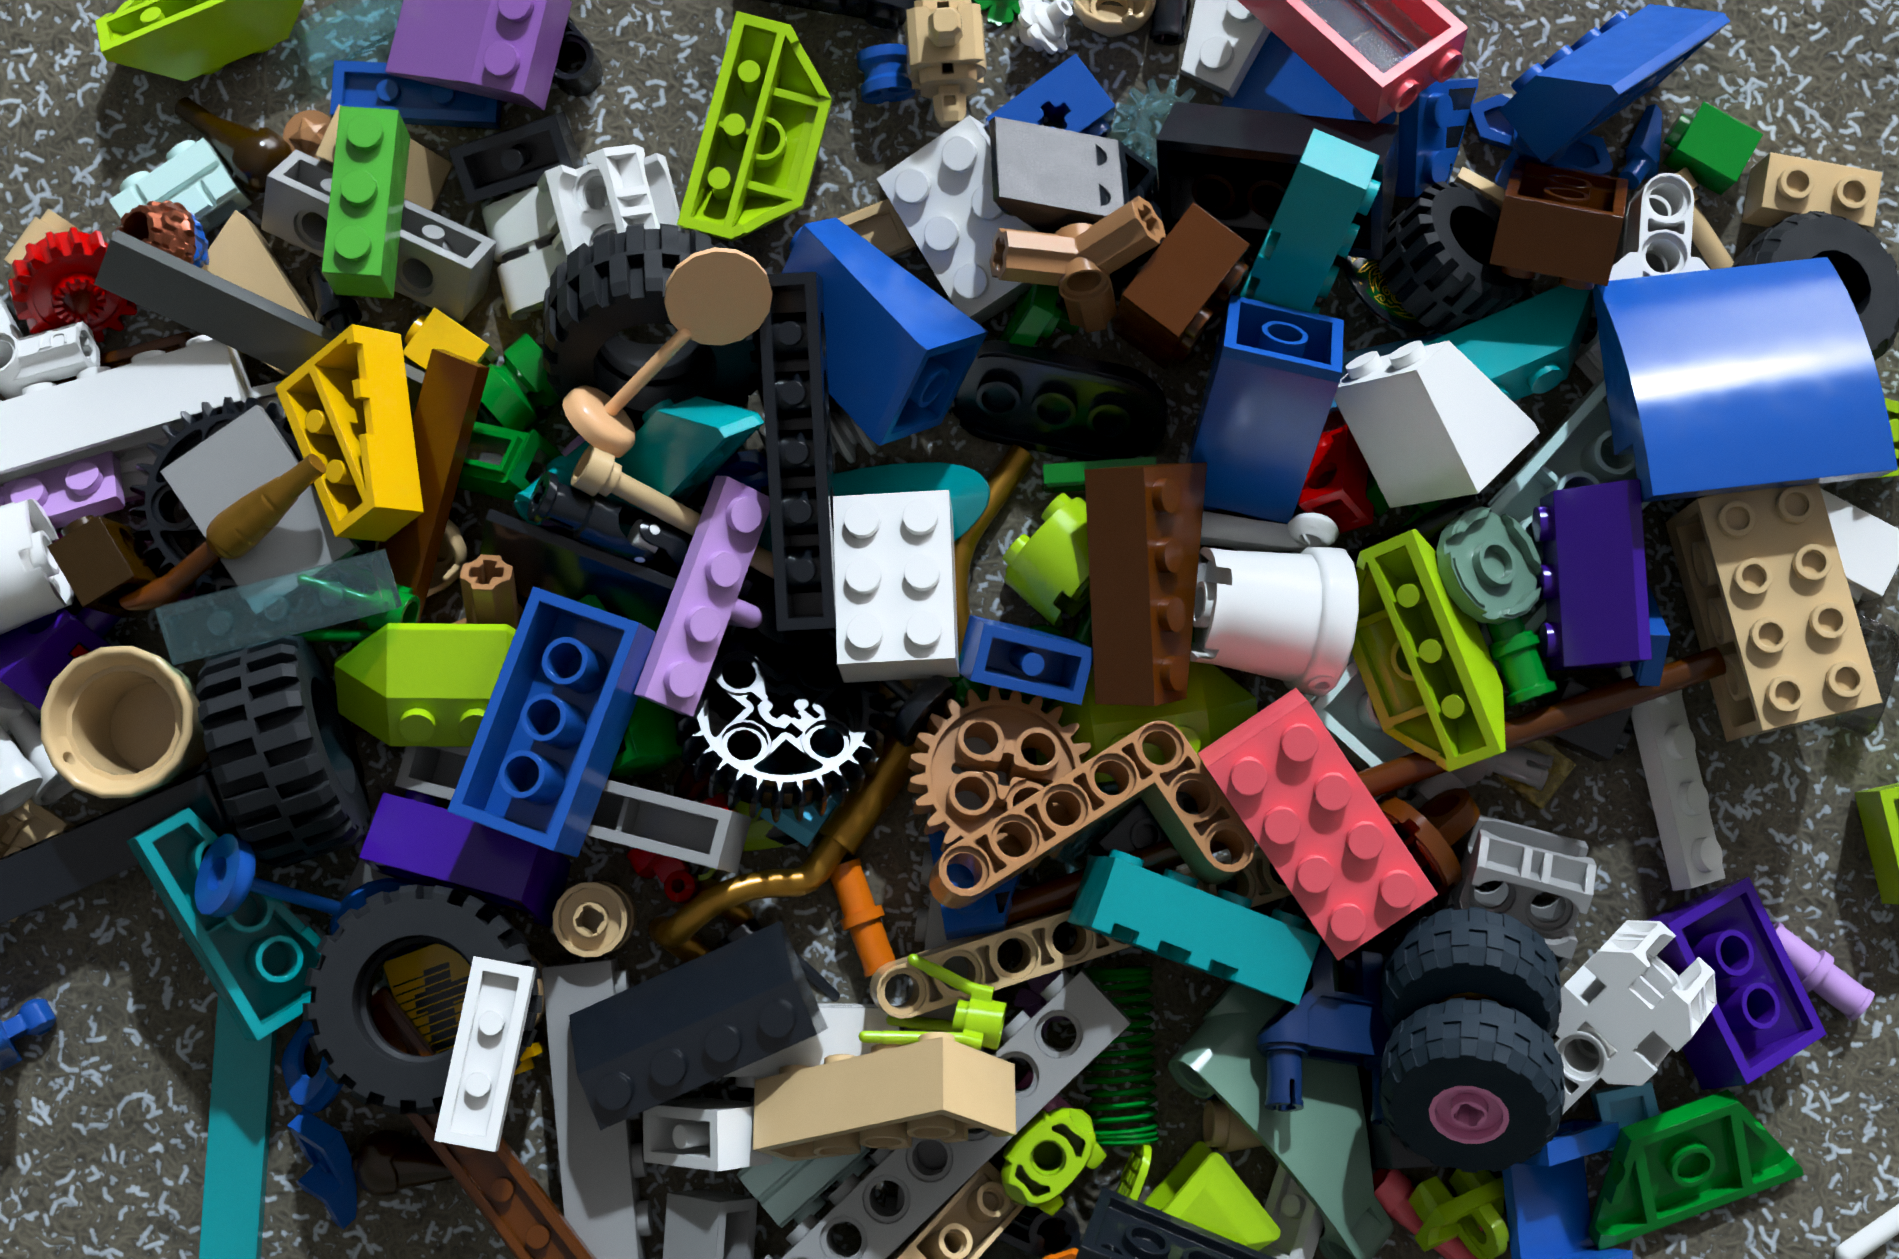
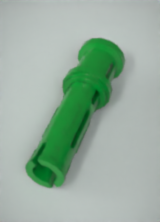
[1486,616,1558,708]

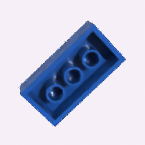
[447,586,656,857]

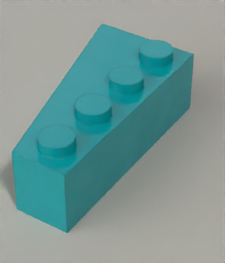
[1067,849,1321,1005]

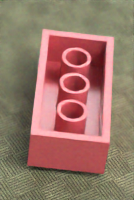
[1197,687,1438,961]

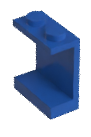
[1502,1119,1633,1259]

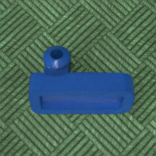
[0,999,57,1071]

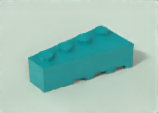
[1210,128,1381,365]
[126,808,322,1041]

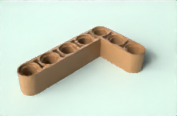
[929,721,1255,909]

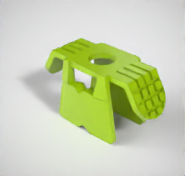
[1116,1141,1281,1251]

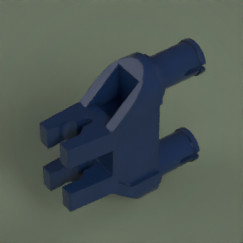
[1257,944,1391,1126]

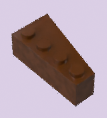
[1084,462,1207,706]

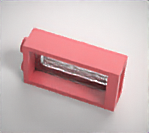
[1238,0,1468,124]

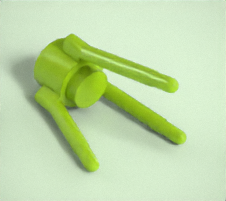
[858,954,1007,1050]

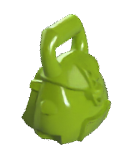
[1001,1106,1107,1216]

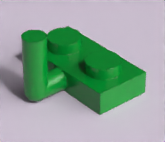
[997,284,1079,357]

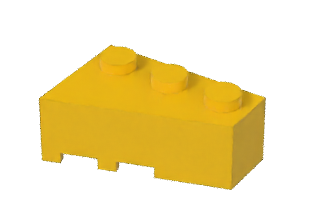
[275,324,424,542]

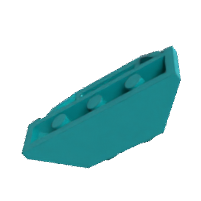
[1423,285,1593,402]
[608,396,765,555]

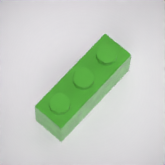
[322,106,410,299]

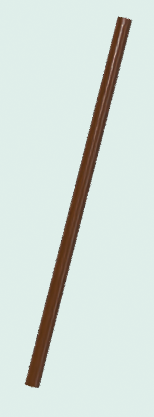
[1006,647,1726,926]

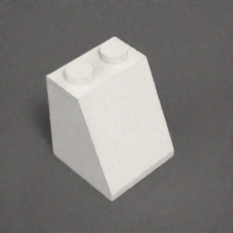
[1334,341,1540,508]

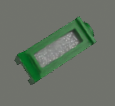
[457,422,564,501]

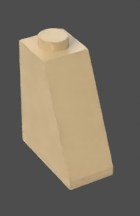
[202,210,316,378]

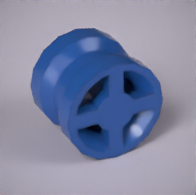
[856,43,916,104]

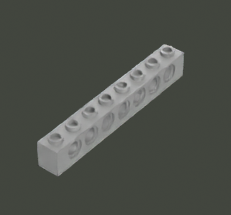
[764,969,1131,1259]

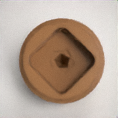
[283,110,332,161]

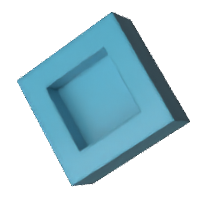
[1590,1081,1659,1151]

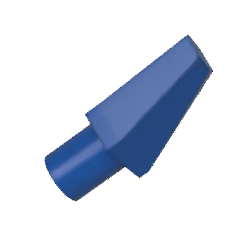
[1618,104,1663,190]

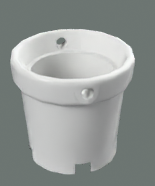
[0,498,74,635]
[1190,547,1359,697]

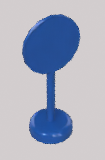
[194,834,419,961]

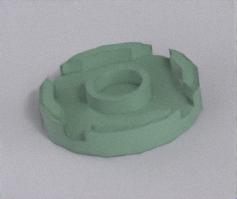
[1436,507,1541,625]

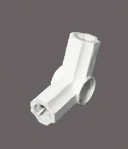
[0,297,100,400]

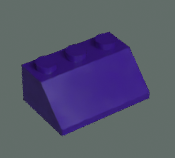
[1532,479,1652,671]
[1647,877,1827,1090]

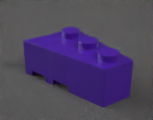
[359,790,571,928]

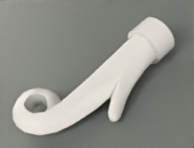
[1200,511,1339,552]

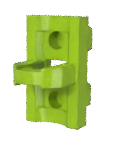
[1408,1169,1509,1259]

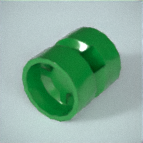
[481,333,562,432]

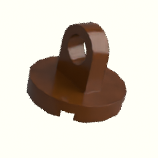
[1376,788,1480,898]

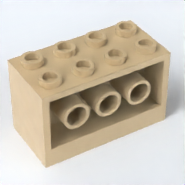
[1665,484,1882,742]

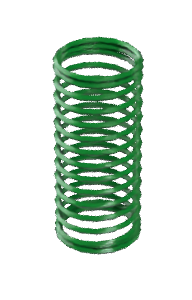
[1079,966,1159,1147]

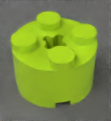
[1002,492,1090,628]

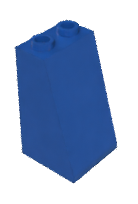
[781,217,988,446]
[1185,294,1344,524]

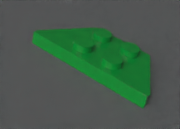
[1588,1089,1804,1251]

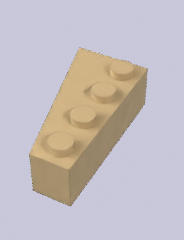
[753,1032,1016,1161]

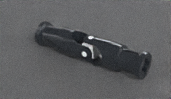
[527,471,758,600]

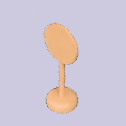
[562,247,773,458]

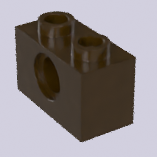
[47,515,160,618]

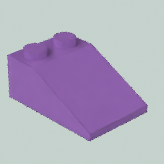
[385,0,572,111]

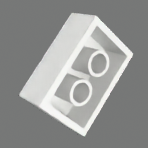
[877,115,1038,325]
[833,490,959,683]

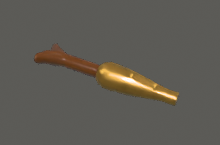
[119,454,327,614]

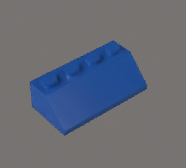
[1499,4,1730,163]

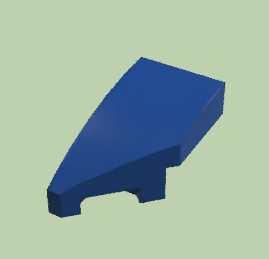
[287,1109,357,1230]

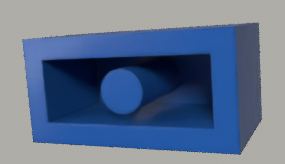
[959,615,1093,705]

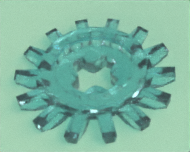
[1113,79,1207,169]

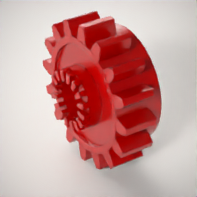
[8,227,137,343]

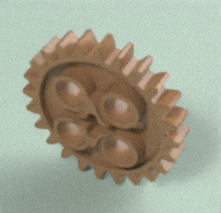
[907,685,1091,869]

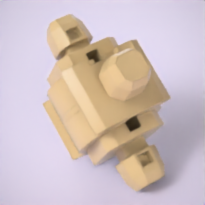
[904,0,987,128]

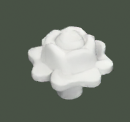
[1016,0,1073,55]

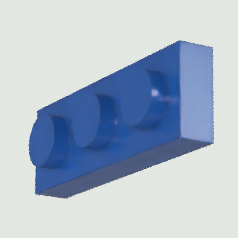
[330,60,502,129]

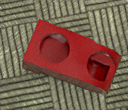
[1298,424,1374,534]

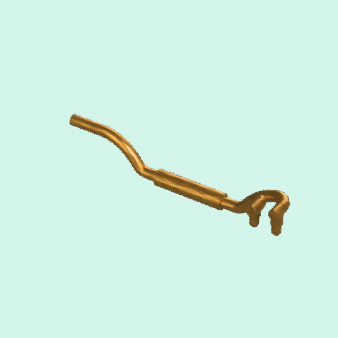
[649,444,1035,963]

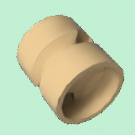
[553,881,637,957]

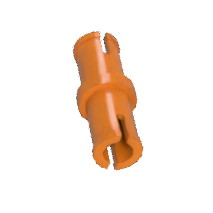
[830,858,896,978]

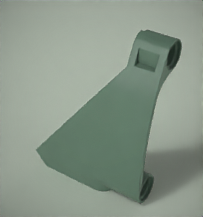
[1168,921,1394,1259]

